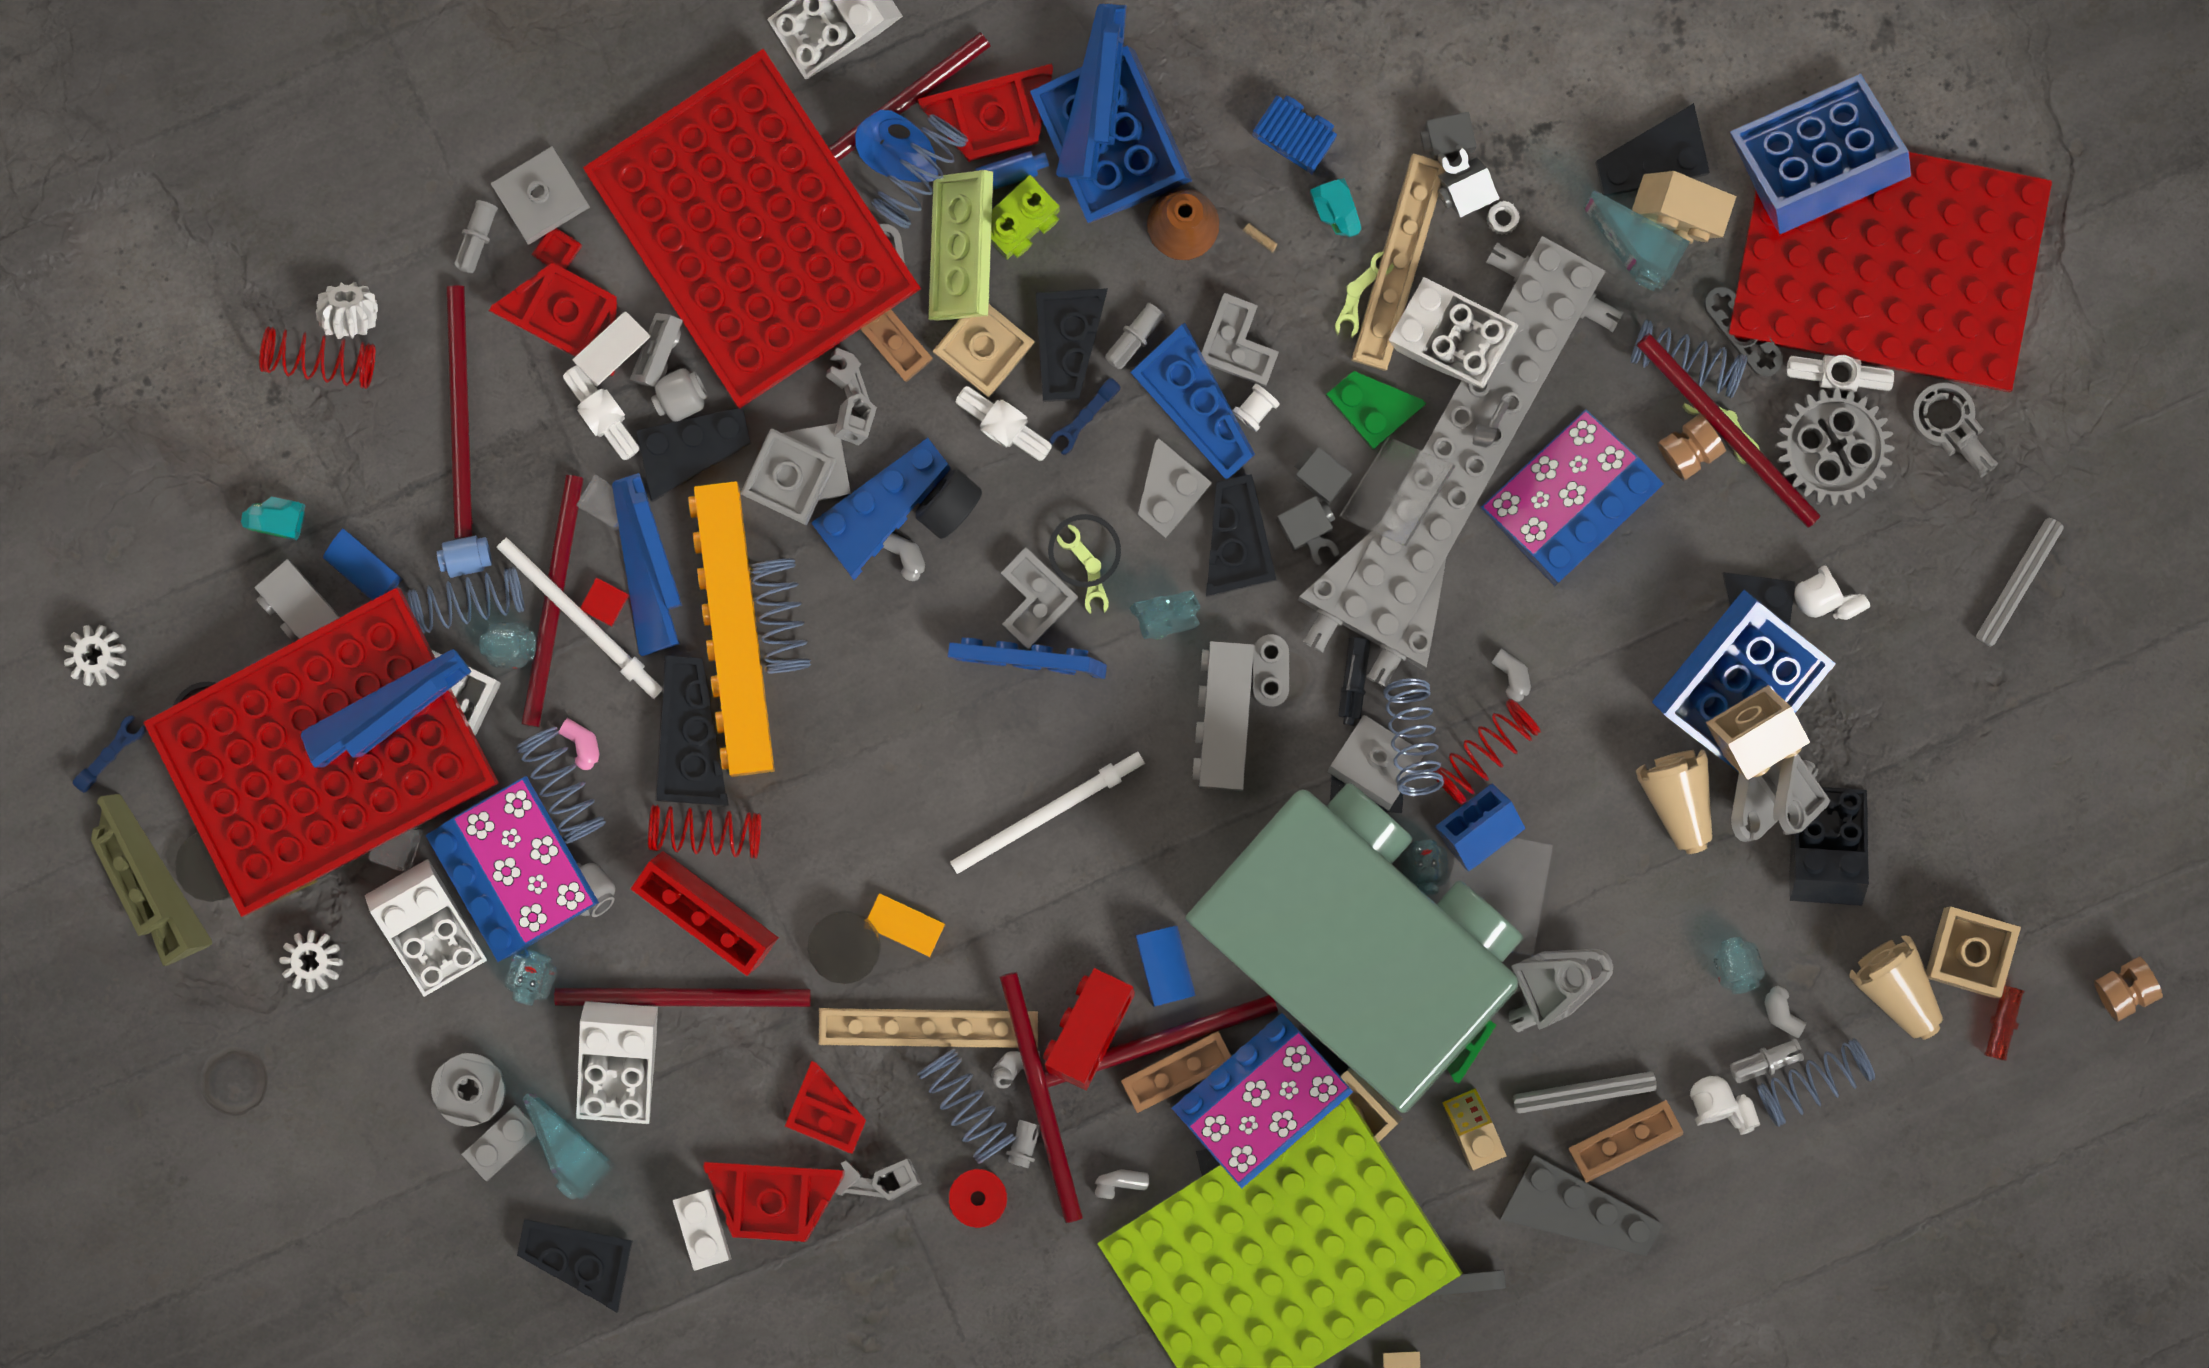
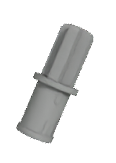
[454,200,498,273]
[1105,303,1166,369]
[1730,1039,1804,1083]

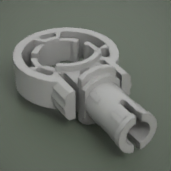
[1912,383,1998,478]

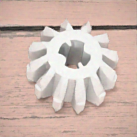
[316,282,378,339]
[64,625,126,686]
[279,930,343,992]

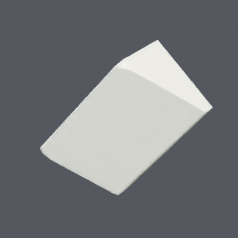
[572,311,651,387]

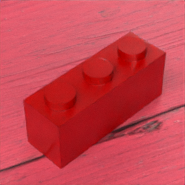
[1043,968,1135,1091]

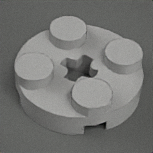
[431,1053,506,1126]

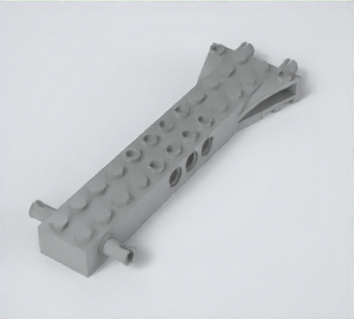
[1298,236,1624,688]

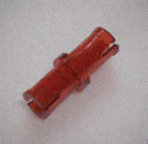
[1984,985,2025,1061]

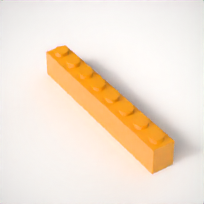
[688,481,775,777]

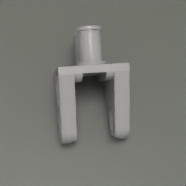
[1731,754,1830,842]
[1509,949,1613,1032]

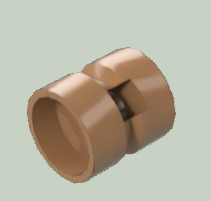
[1657,414,1726,481]
[2094,957,2163,1022]

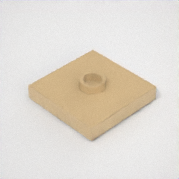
[933,304,1035,398]

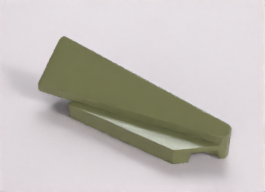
[91,794,212,966]

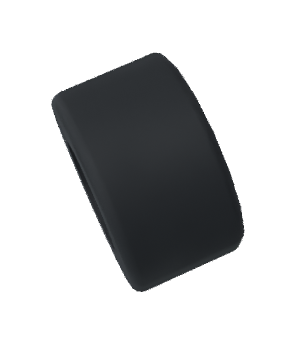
[915,469,982,539]

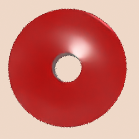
[949,1169,1007,1228]

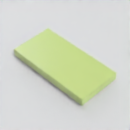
[928,170,993,321]

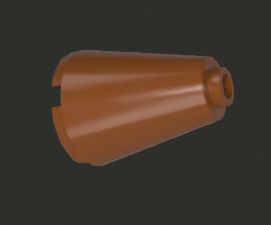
[1147,188,1219,261]

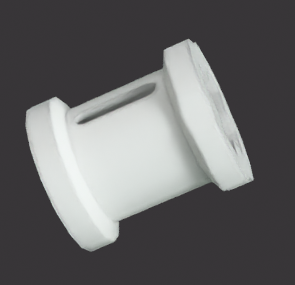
[1232,383,1280,432]

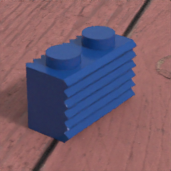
[1252,95,1337,175]

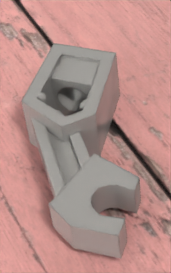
[826,348,877,446]
[835,1159,922,1201]

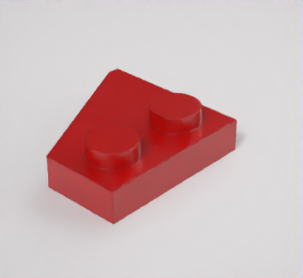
[785,1061,866,1154]

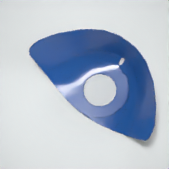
[855,110,938,182]

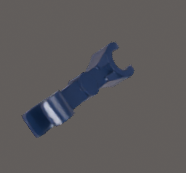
[1050,378,1120,455]
[73,715,146,793]

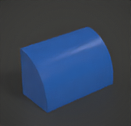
[323,528,403,600]
[1435,783,1526,872]
[1136,926,1196,1007]

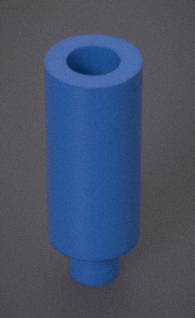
[975,151,1049,190]

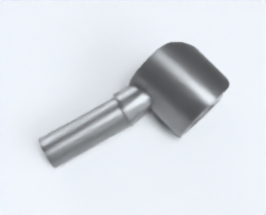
[1472,400,1509,448]

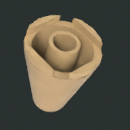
[1636,750,1712,854]
[1850,935,1943,1040]

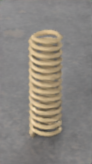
[1243,223,1277,252]

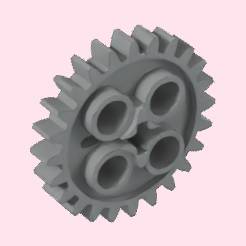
[1775,388,1895,507]

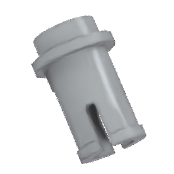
[1006,1120,1040,1168]

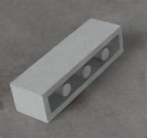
[254,559,340,642]
[1192,641,1254,792]

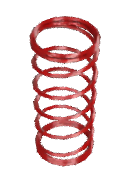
[259,326,376,389]
[1433,699,1541,805]
[648,804,761,859]

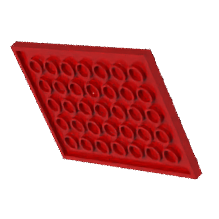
[582,48,921,408]
[1729,152,2052,393]
[143,588,499,917]

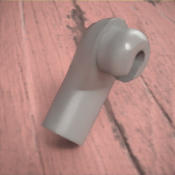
[883,533,925,581]
[1491,648,1531,702]
[1764,986,1807,1038]
[991,1051,1040,1089]
[1094,1169,1149,1199]

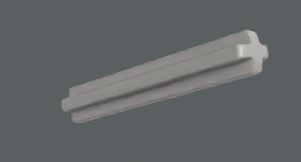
[1976,517,2064,647]
[1513,1072,1657,1113]

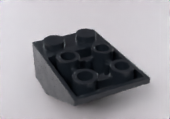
[1789,787,1869,906]

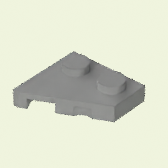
[1138,438,1212,539]

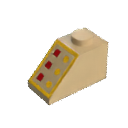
[1442,1088,1507,1170]

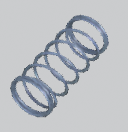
[871,115,968,229]
[1630,319,1747,399]
[749,558,811,673]
[408,567,525,634]
[1383,678,1444,796]
[516,727,606,844]
[1757,1038,1875,1127]
[917,1049,1016,1164]

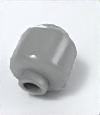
[651,368,708,422]
[577,863,616,917]

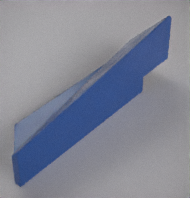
[1056,4,1127,180]
[612,473,683,656]
[301,649,472,768]

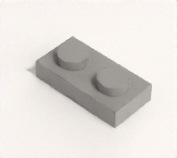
[630,313,683,387]
[461,1105,540,1181]

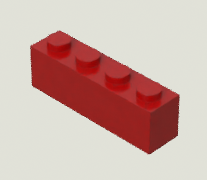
[631,851,779,976]

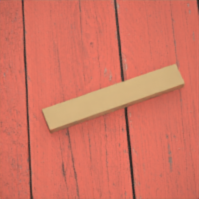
[1351,153,1446,371]
[819,1008,1038,1048]

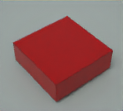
[531,228,582,270]
[580,577,629,627]

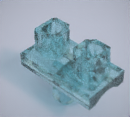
[1129,590,1201,640]

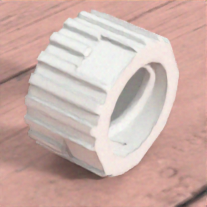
[1487,201,1520,235]

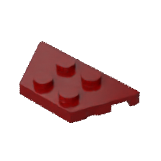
[918,63,1053,162]
[489,262,617,377]
[703,1162,845,1242]

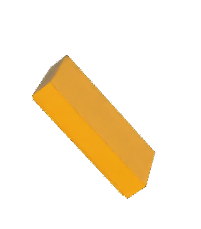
[864,893,945,957]

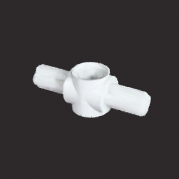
[1786,355,1894,392]
[563,365,639,460]
[955,386,1052,461]

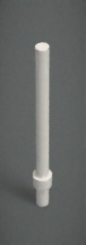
[496,537,663,699]
[950,751,1145,874]

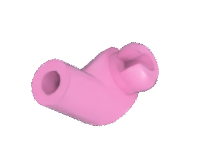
[559,718,600,770]

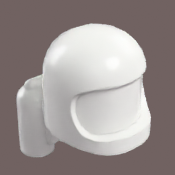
[1794,565,1870,620]
[1690,1076,1760,1135]

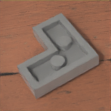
[1201,293,1279,387]
[1001,547,1078,650]

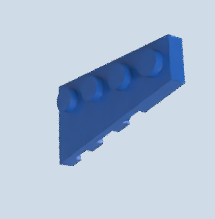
[1130,323,1255,480]
[811,438,951,580]
[948,637,1107,679]

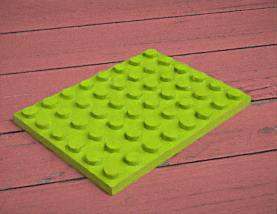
[1097,1096,1462,1368]

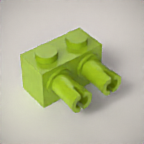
[991,175,1060,260]

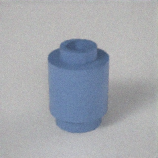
[437,535,492,578]

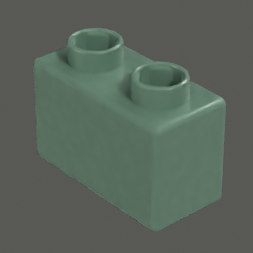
[1185,782,1523,1113]

